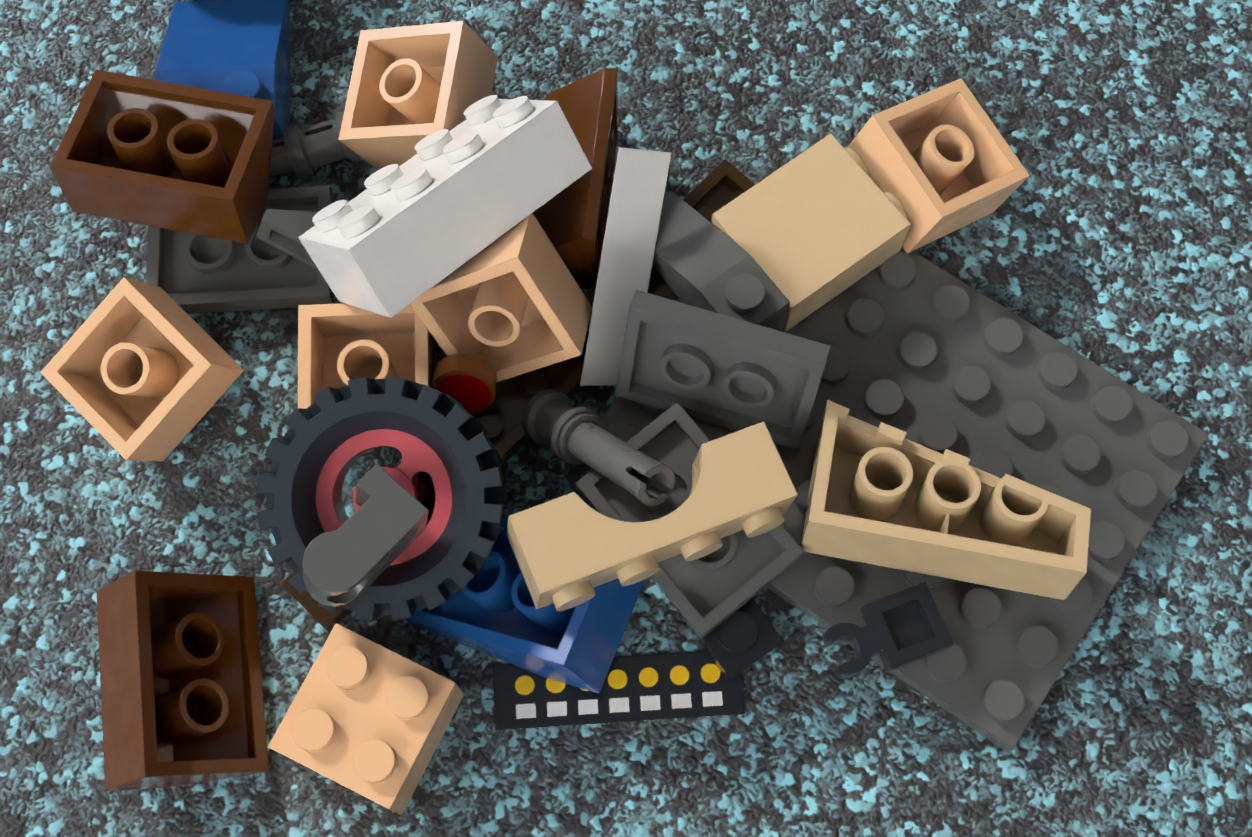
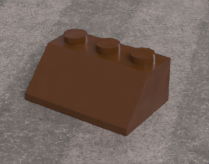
[533,68,619,289]
[50,70,275,244]
[97,571,269,791]

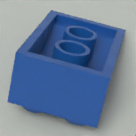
[154,0,290,139]
[405,515,645,693]

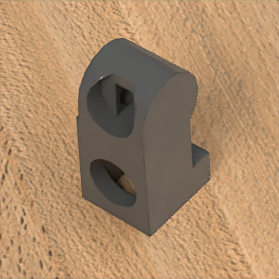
[302,464,429,607]

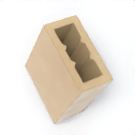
[711,133,911,332]

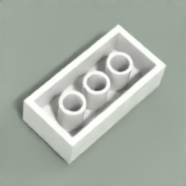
[298,95,592,318]

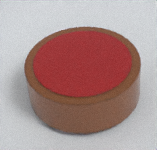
[431,354,497,414]

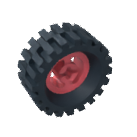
[256,377,507,621]

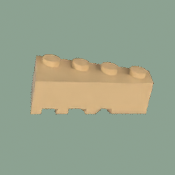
[800,400,1091,600]

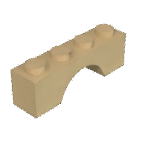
[506,421,798,611]

